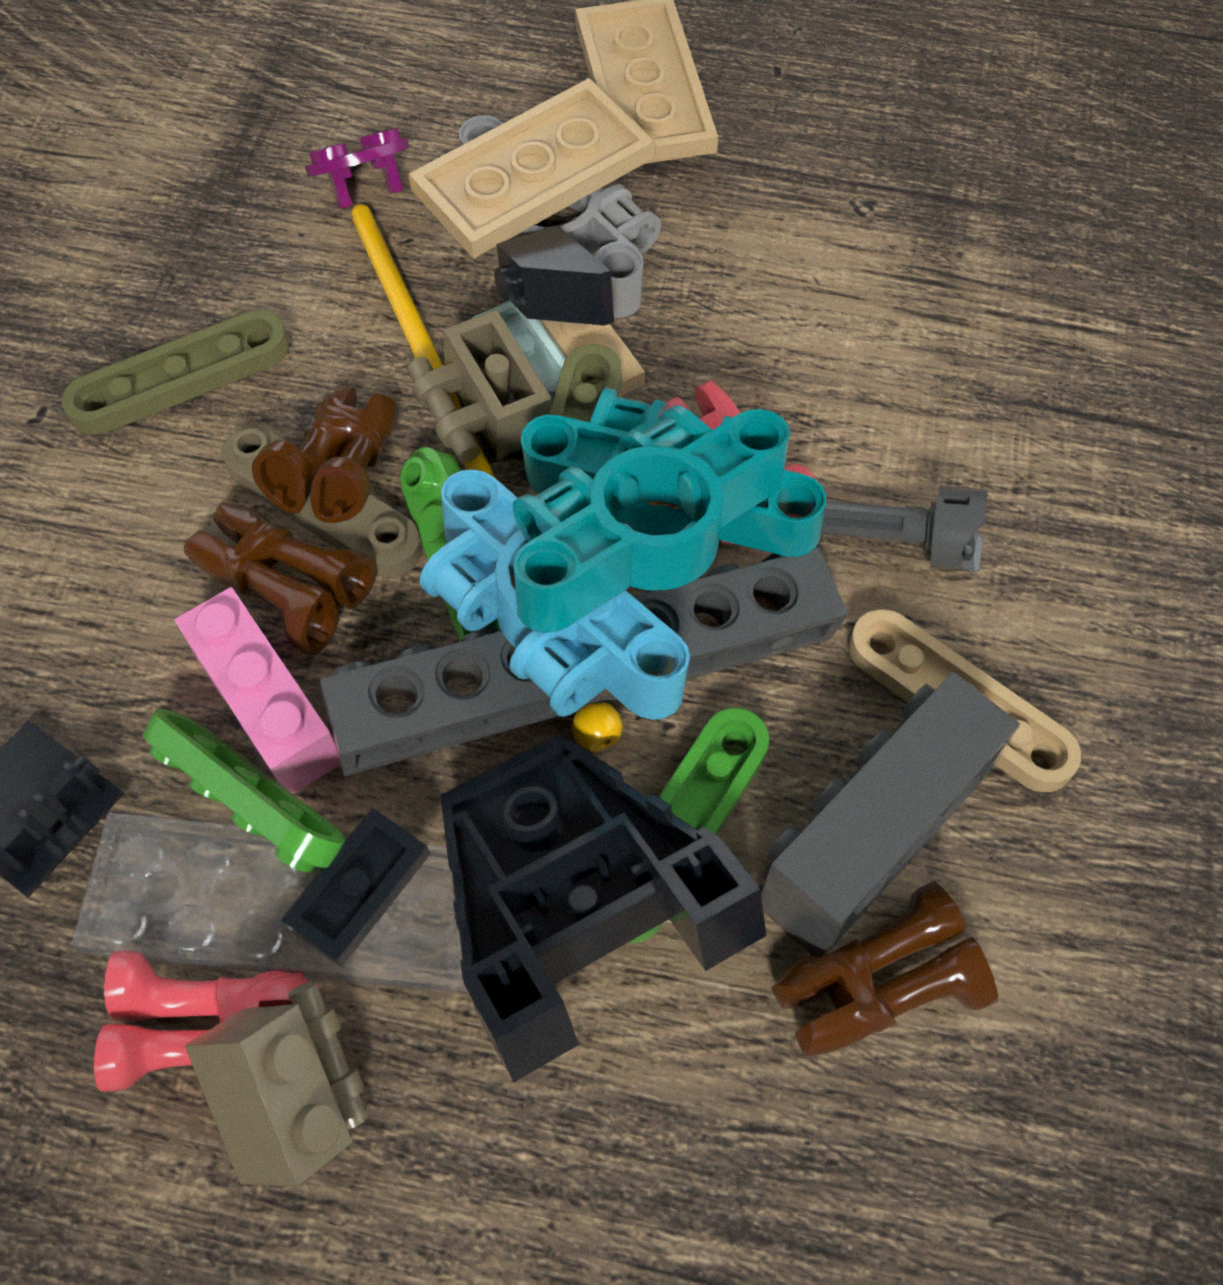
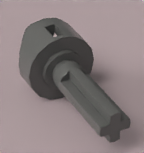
[821,485,988,572]

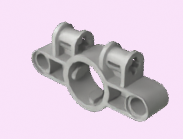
[459,115,662,318]

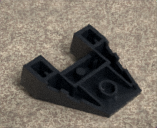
[440,733,767,1083]

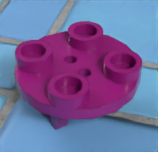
[305,128,410,209]

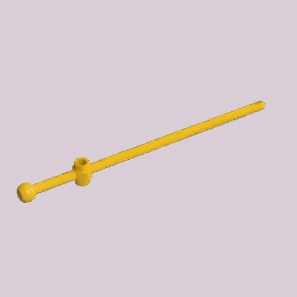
[351,204,623,752]

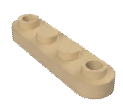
[849,609,1081,792]

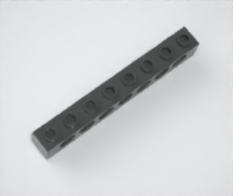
[320,547,848,776]

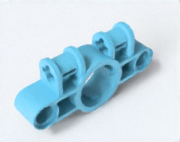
[419,470,690,720]

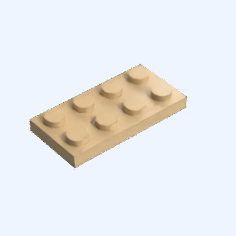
[575,0,718,164]
[409,78,655,259]

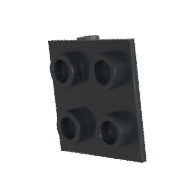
[0,720,125,898]

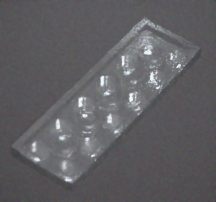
[71,813,468,994]

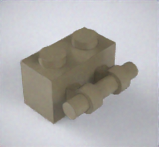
[407,309,552,463]
[185,981,368,1187]

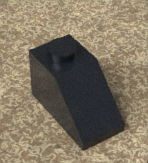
[494,225,614,326]

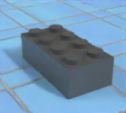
[759,671,1020,955]

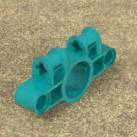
[521,387,826,557]
[513,405,790,633]

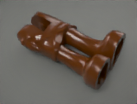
[252,385,397,523]
[184,502,376,655]
[771,881,999,1058]

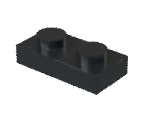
[281,808,430,968]

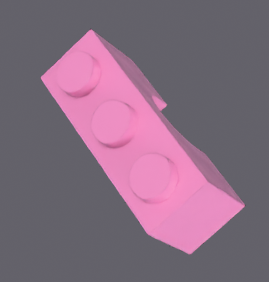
[174,587,341,794]

